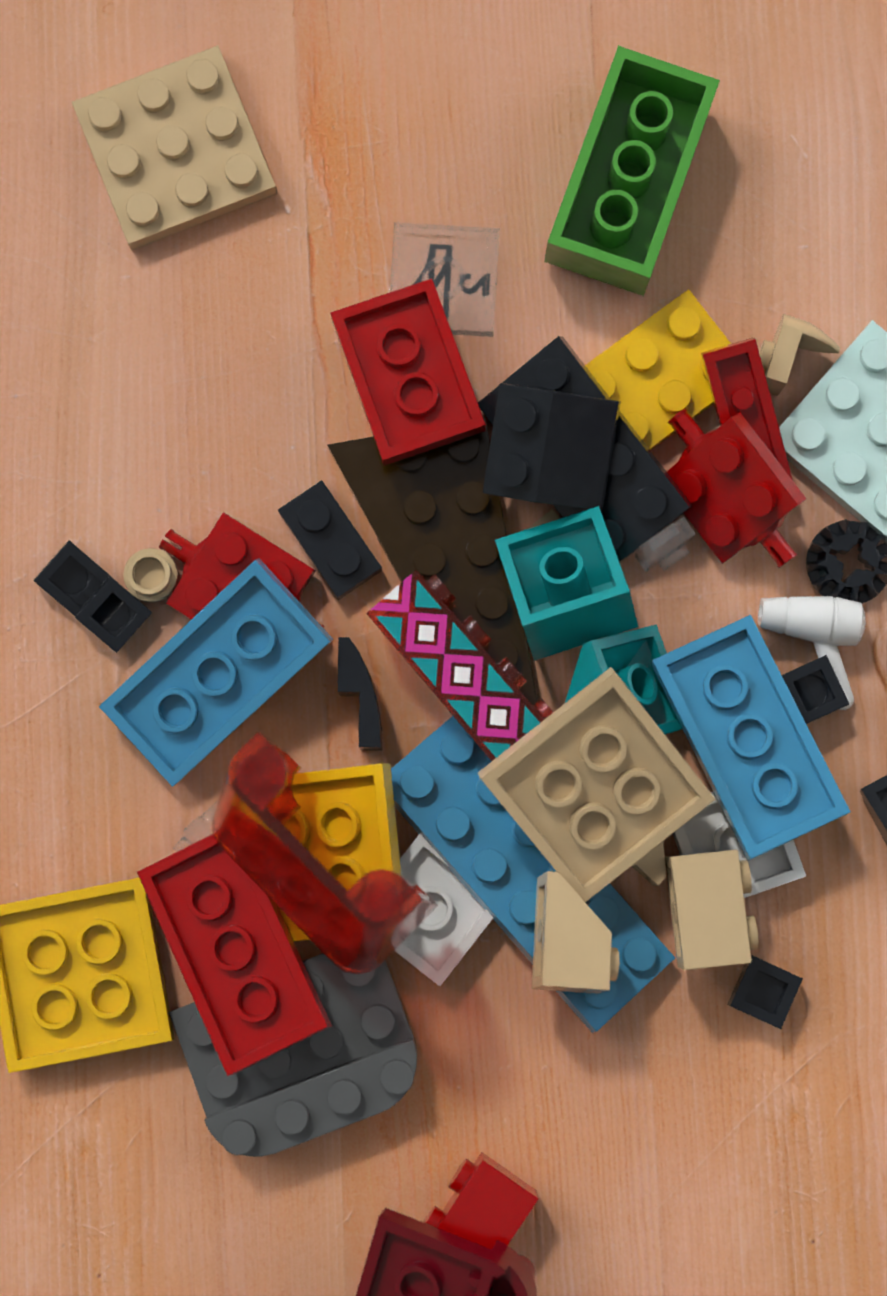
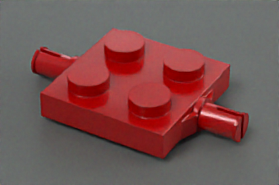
[666,408,806,568]
[159,512,325,628]

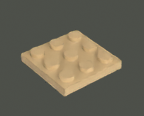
[72,46,277,250]
[478,667,716,902]

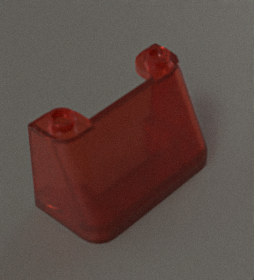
[211,732,439,975]

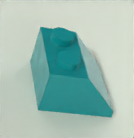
[495,506,638,661]

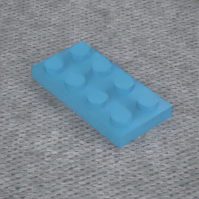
[99,558,333,787]
[651,615,851,861]

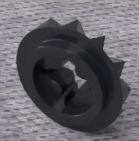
[806,519,887,603]

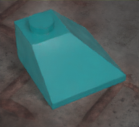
[564,624,682,735]

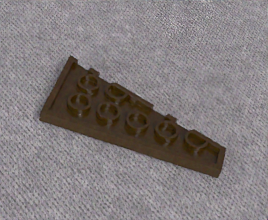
[327,417,541,742]

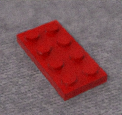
[137,823,332,1076]

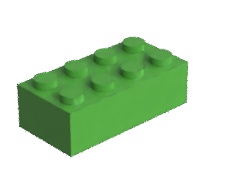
[544,46,720,296]

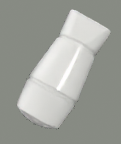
[758,596,866,710]

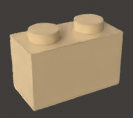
[665,850,759,970]

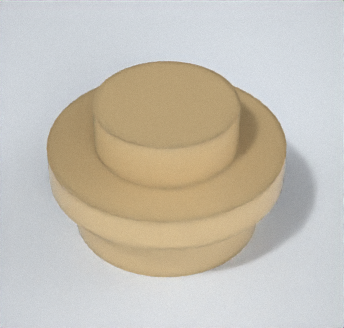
[123,548,178,603]

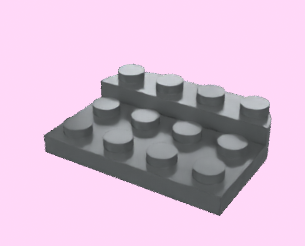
[169,934,417,1157]

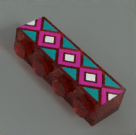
[366,570,554,761]

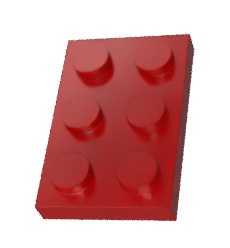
[330,278,486,466]

